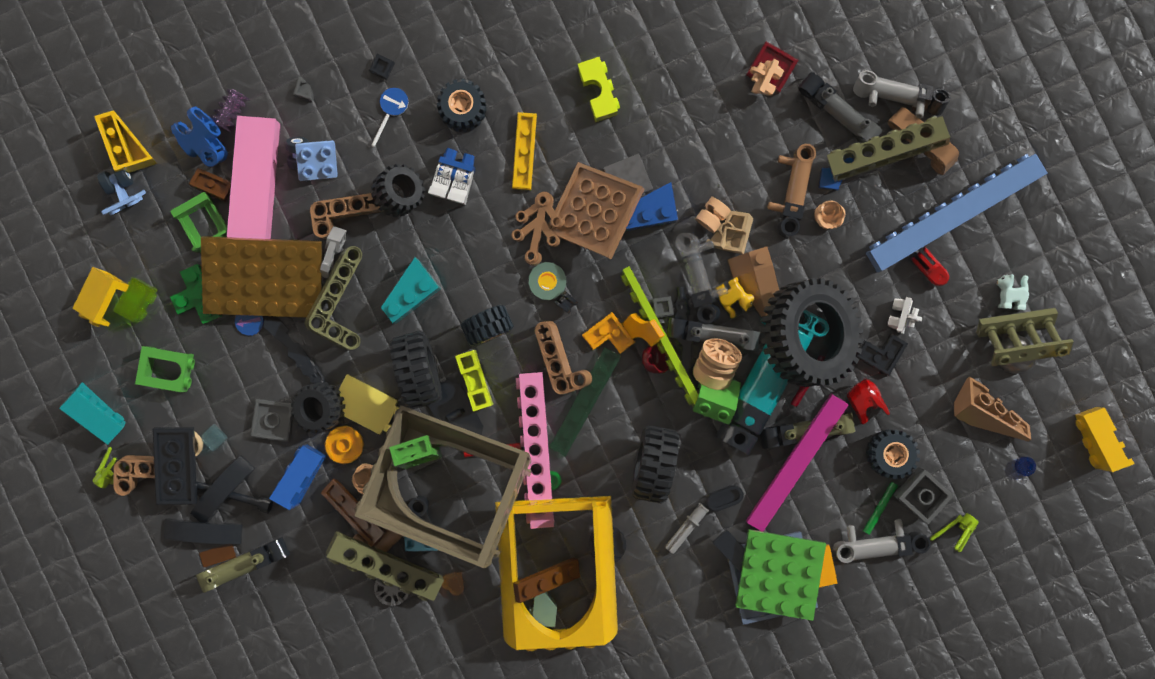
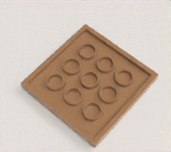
[548,162,645,259]

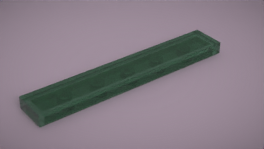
[549,347,621,457]

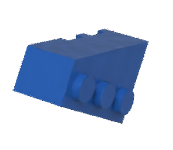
[625,182,678,232]
[269,444,327,510]

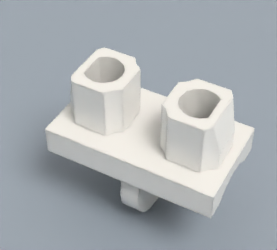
[888,297,922,334]

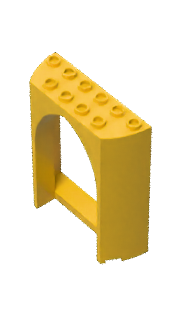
[495,496,618,651]

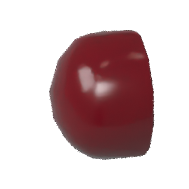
[642,345,669,374]

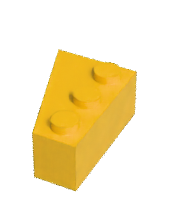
[1075,407,1135,472]

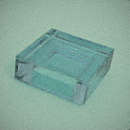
[201,424,228,451]

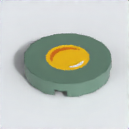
[529,262,566,300]

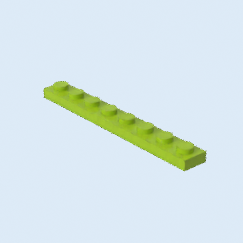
[621,266,698,407]

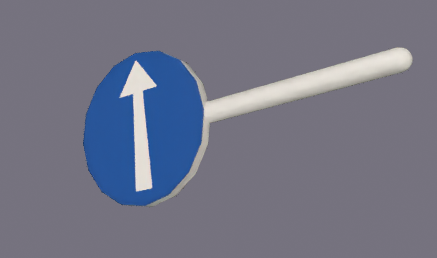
[372,88,409,147]

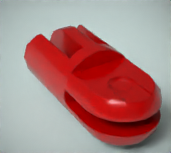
[910,247,949,286]

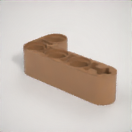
[888,107,959,175]
[310,193,384,240]
[535,321,592,394]
[114,455,155,496]

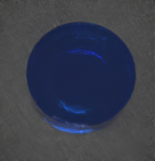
[1015,456,1036,476]

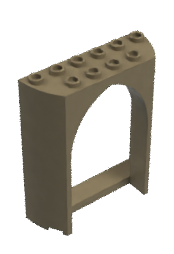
[355,405,531,568]

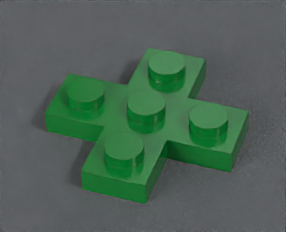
[170,264,222,324]

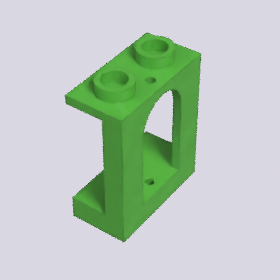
[170,192,228,253]
[135,346,195,392]
[389,435,442,469]

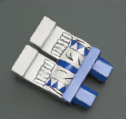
[428,148,475,205]

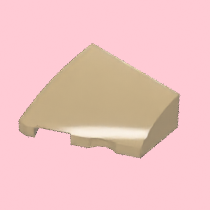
[705,211,753,254]

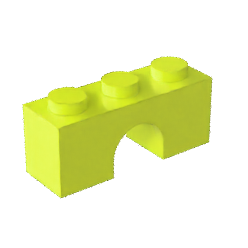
[578,57,620,122]
[455,350,493,411]

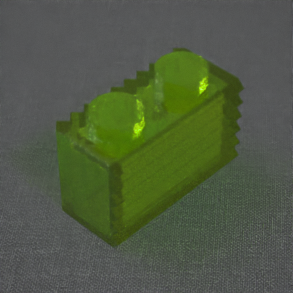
[113,277,158,322]

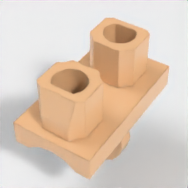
[750,59,784,96]

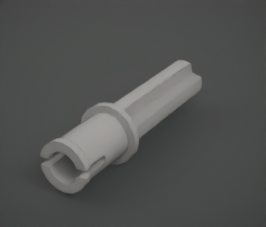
[665,503,709,554]

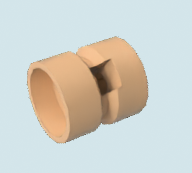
[695,197,731,233]

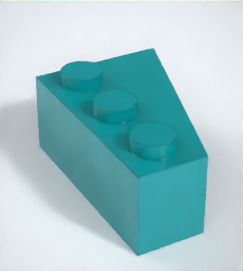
[59,382,126,445]

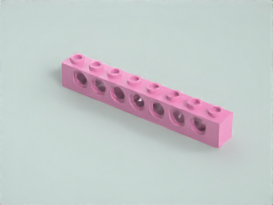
[516,372,554,529]

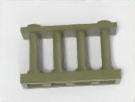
[976,308,1074,366]

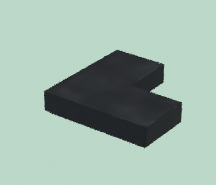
[855,334,908,376]

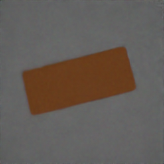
[199,544,236,567]

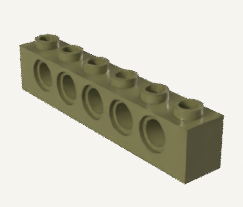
[827,116,950,182]
[326,531,444,601]

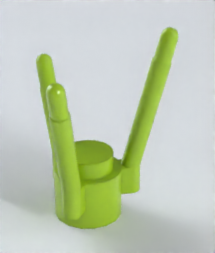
[93,447,129,488]
[930,513,979,552]

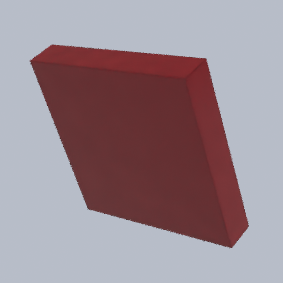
[746,41,799,94]

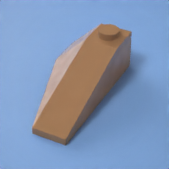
[727,247,779,318]
[954,377,1031,442]

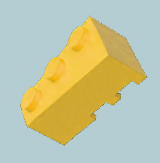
[94,110,157,173]

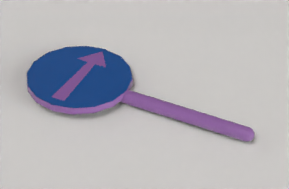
[235,315,264,335]

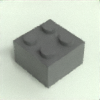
[893,467,954,524]

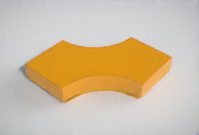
[622,313,665,346]

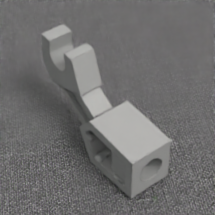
[320,226,346,278]

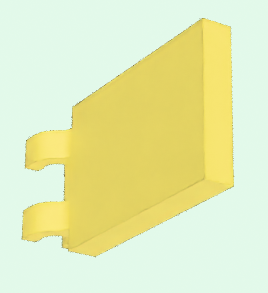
[339,374,400,435]

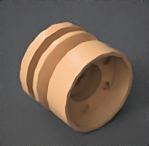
[693,338,742,390]

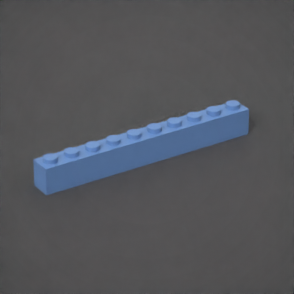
[866,154,1047,272]

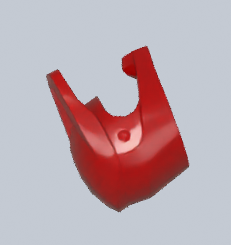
[847,379,890,425]

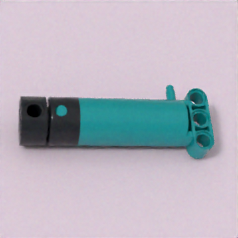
[715,310,829,455]

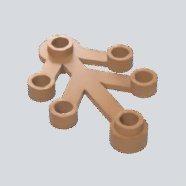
[512,192,564,266]

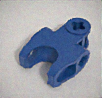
[171,106,228,166]

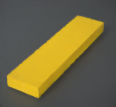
[512,112,537,190]

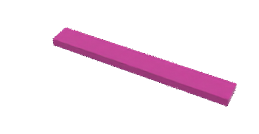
[746,394,848,532]

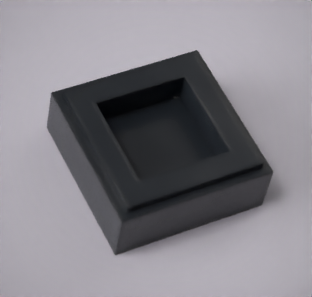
[369,54,395,80]

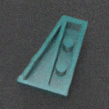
[381,257,441,324]

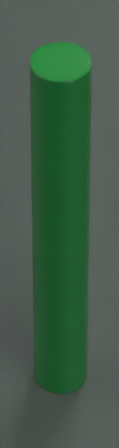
[863,482,898,535]

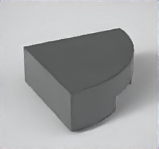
[293,77,313,102]

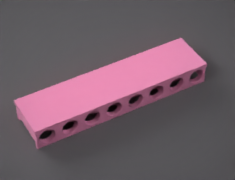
[227,116,280,239]

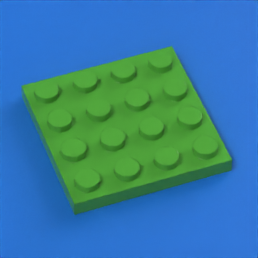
[735,529,826,621]

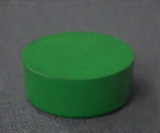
[550,471,561,490]

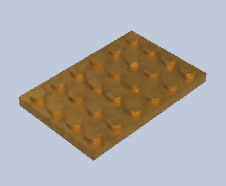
[201,236,322,317]

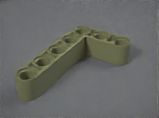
[305,246,362,350]

